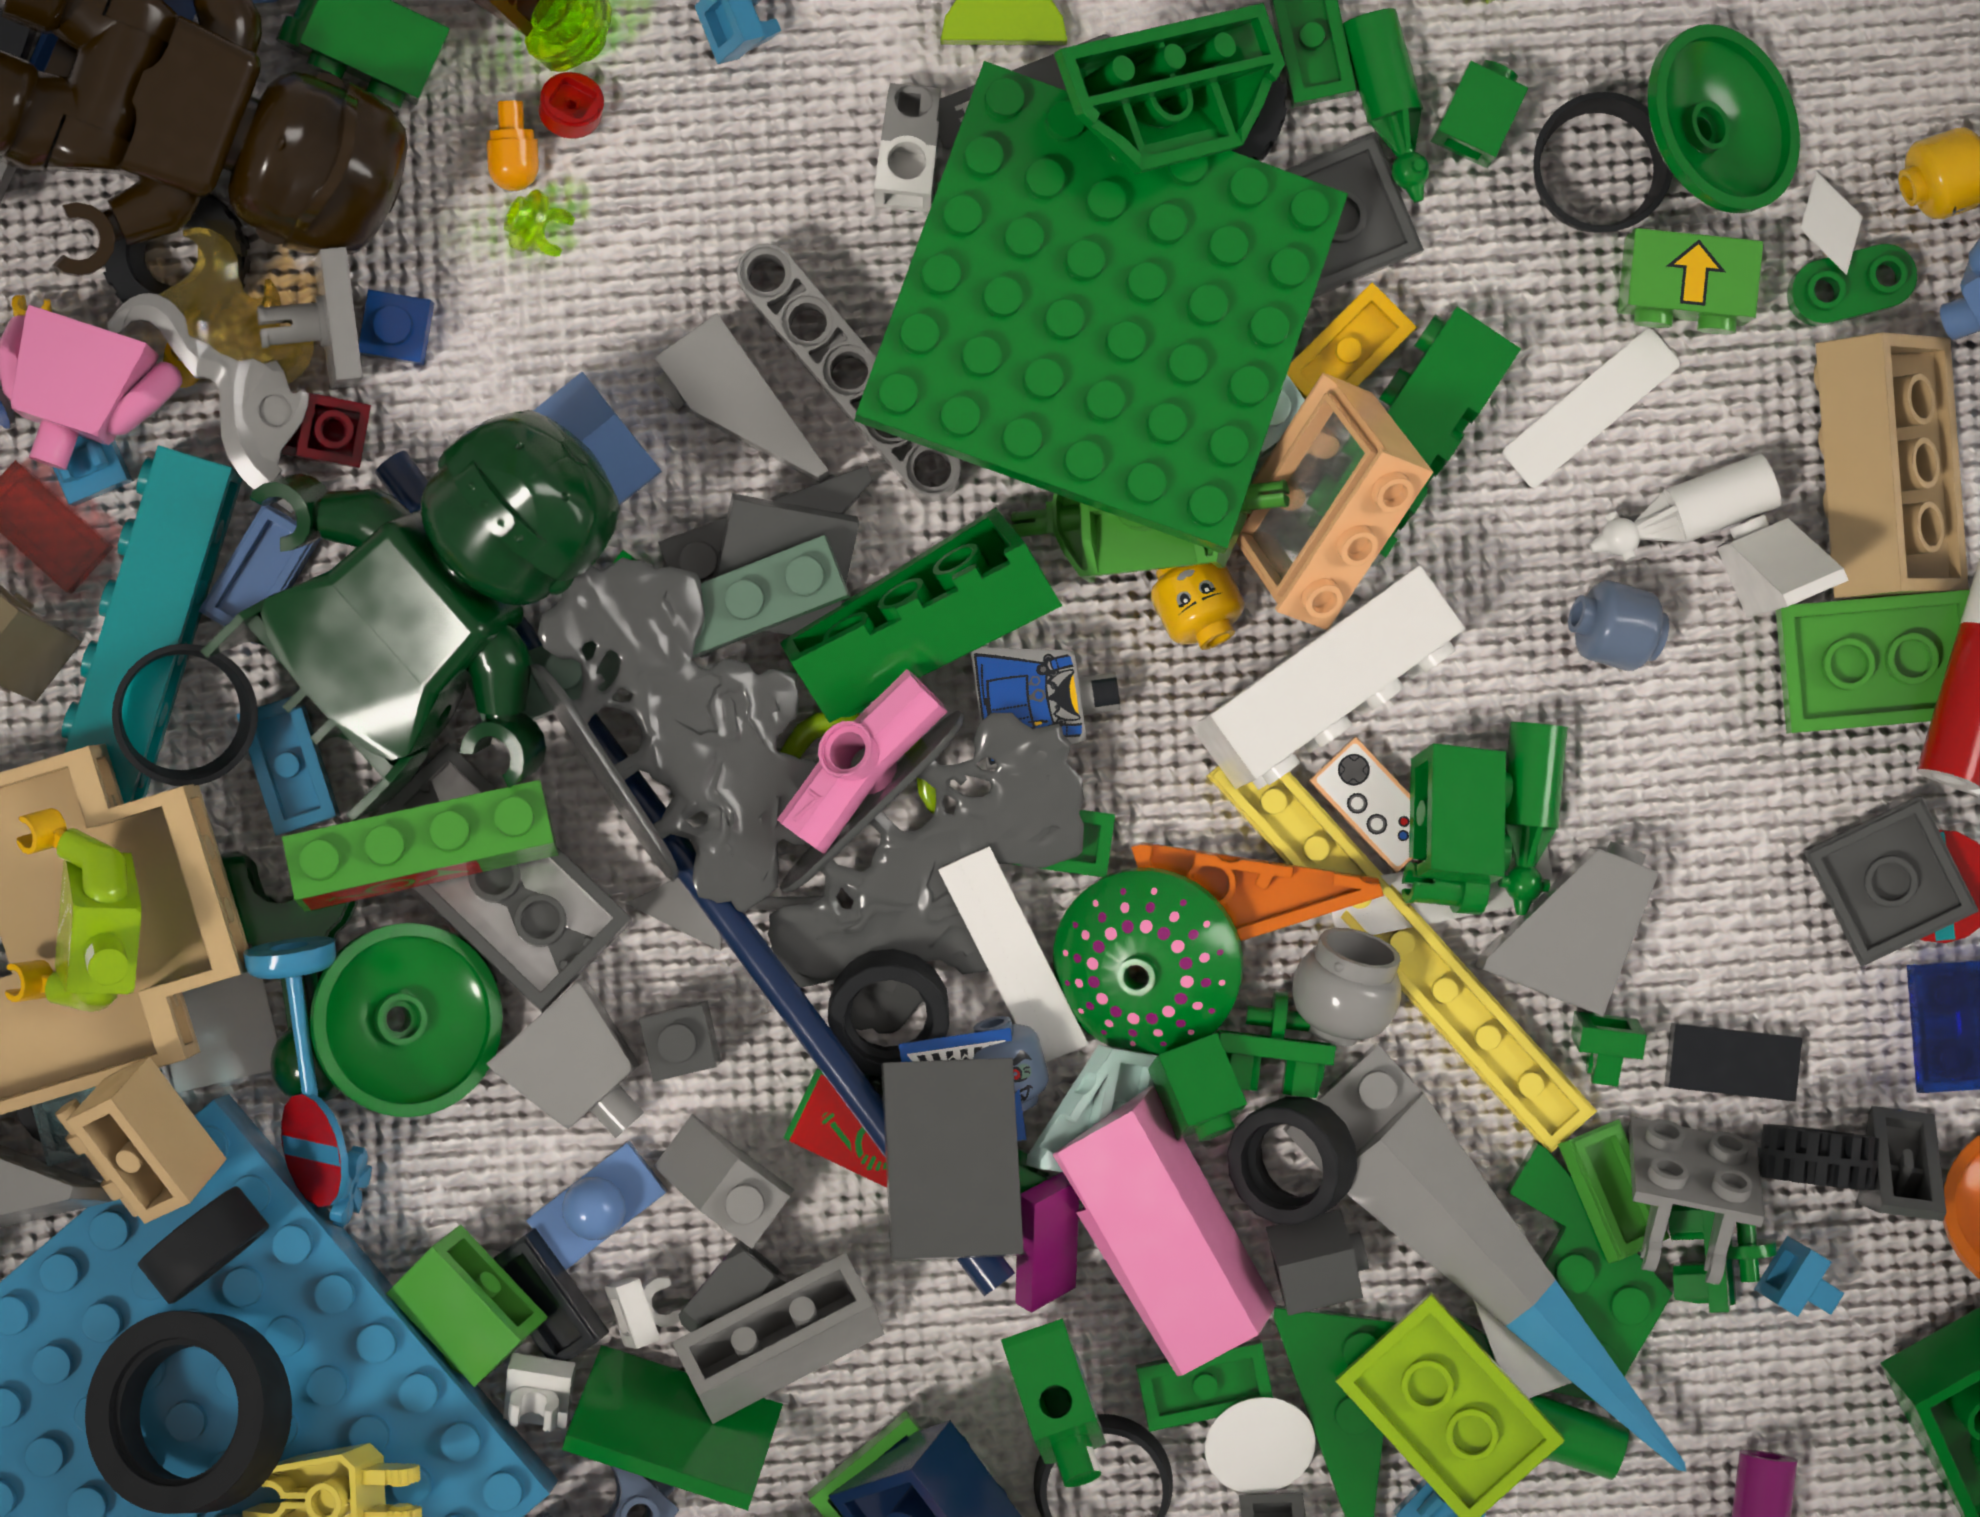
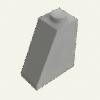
[1475,841,1659,1016]

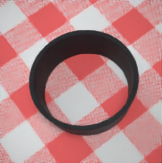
[1533,92,1673,233]
[112,644,258,786]
[1033,1414,1173,1517]

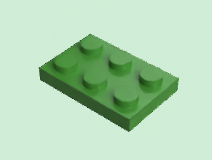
[1775,590,1970,734]

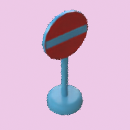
[243,936,349,1207]

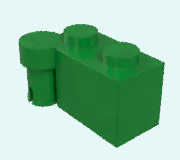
[276,0,450,108]
[1402,743,1513,915]

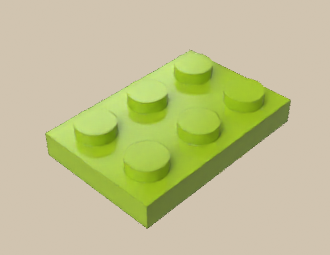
[1335,1292,1565,1517]

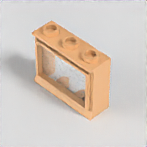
[1236,373,1433,630]

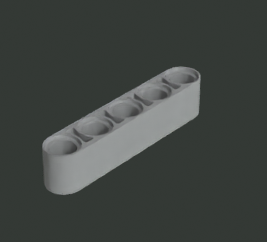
[737,243,961,502]

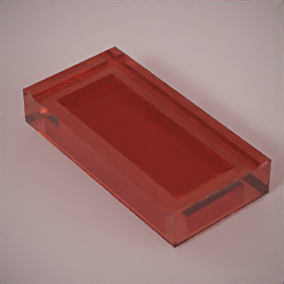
[0,460,114,594]

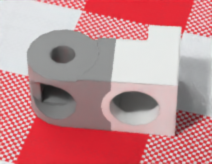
[874,83,941,212]

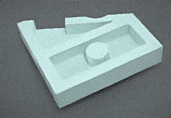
[1026,1045,1158,1172]

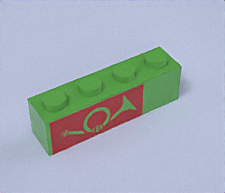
[282,780,559,912]

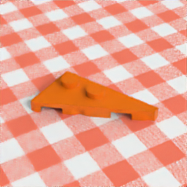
[1131,842,1384,941]

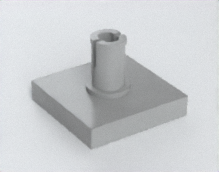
[257,247,363,389]

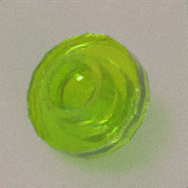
[525,0,612,72]

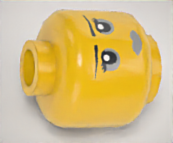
[1150,563,1245,650]

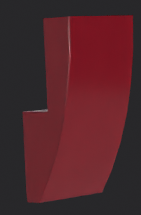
[281,391,371,468]

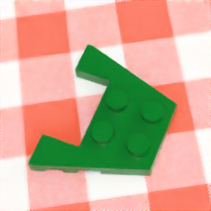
[1452,1142,1673,1401]

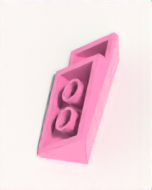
[1052,1085,1276,1376]

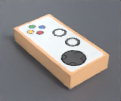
[1308,737,1413,873]

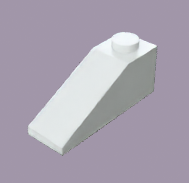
[1717,514,1849,618]

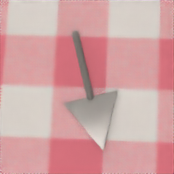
[626,877,841,951]

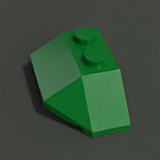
[1054,3,1285,175]

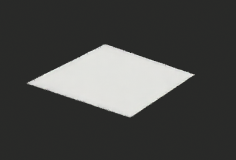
[1800,171,1863,275]

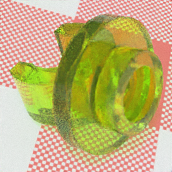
[504,189,575,256]

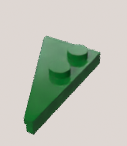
[1272,1305,1397,1517]

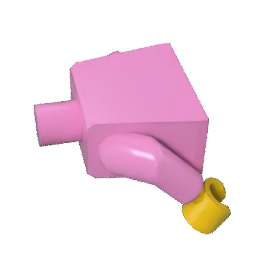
[0,294,199,470]

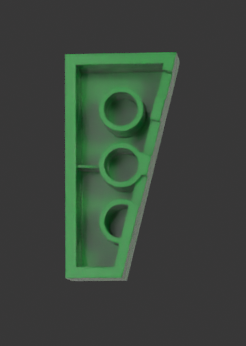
[1308,306,1521,567]
[780,507,1062,723]

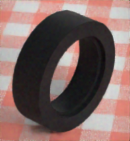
[85,1311,292,1514]

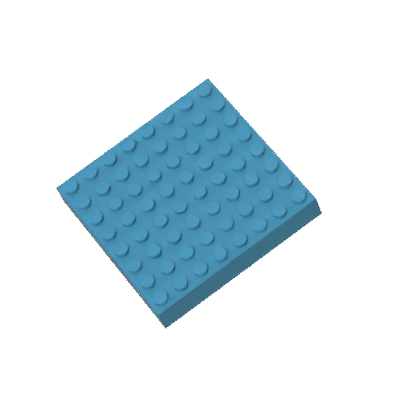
[0,1094,559,1517]

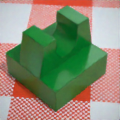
[1571,1011,1647,1087]

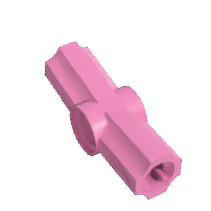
[777,669,948,854]

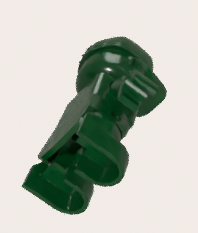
[201,410,620,821]

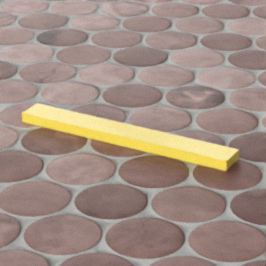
[1206,766,1597,1153]

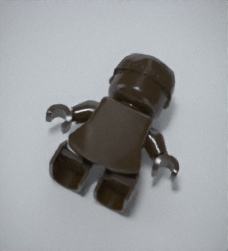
[0,0,408,277]

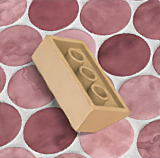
[1814,332,1969,598]

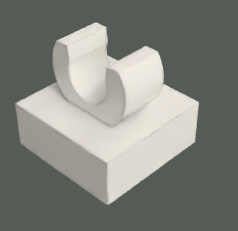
[604,1277,681,1349]
[503,1353,576,1432]

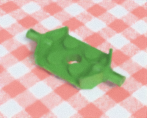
[1011,479,1290,583]

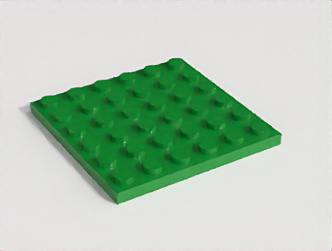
[854,61,1348,554]

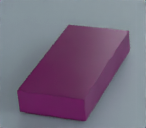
[1015,1172,1079,1313]

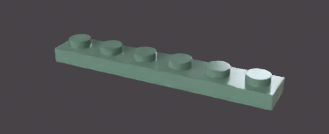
[467,535,850,721]

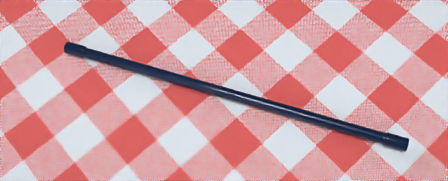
[375,451,1015,1296]

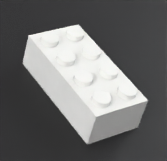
[1191,565,1466,790]

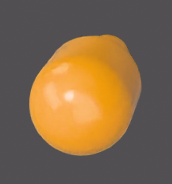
[487,100,539,191]

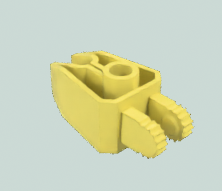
[242,1443,422,1517]

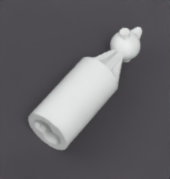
[1589,453,1781,562]

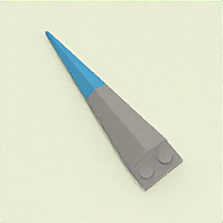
[1283,1043,1686,1471]

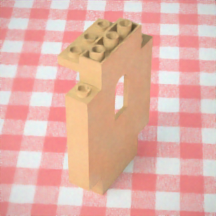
[0,744,249,1115]

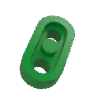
[1787,244,1917,326]

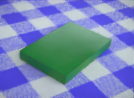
[562,1345,783,1511]

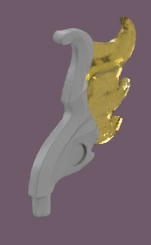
[107,227,314,513]

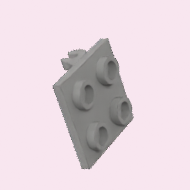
[1628,1116,1765,1285]

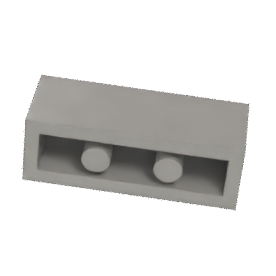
[672,1253,884,1424]

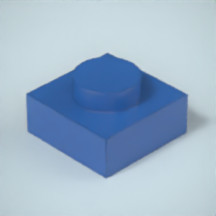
[359,289,435,366]

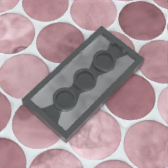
[375,743,633,1013]

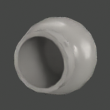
[1292,928,1401,1046]

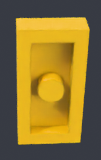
[1287,282,1417,399]

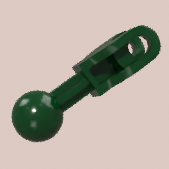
[221,851,358,1102]

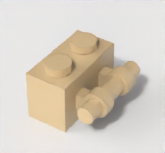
[55,1056,227,1224]

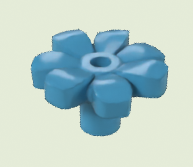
[329,1146,372,1228]

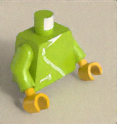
[5,808,141,1012]

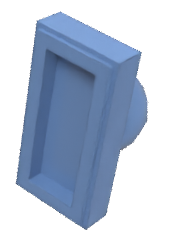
[526,1141,668,1270]

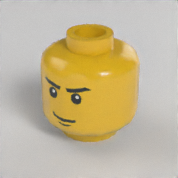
[1898,127,1980,219]

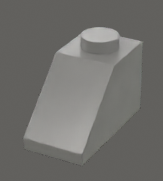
[654,1114,794,1249]

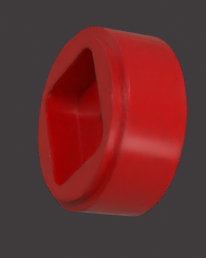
[539,72,604,139]

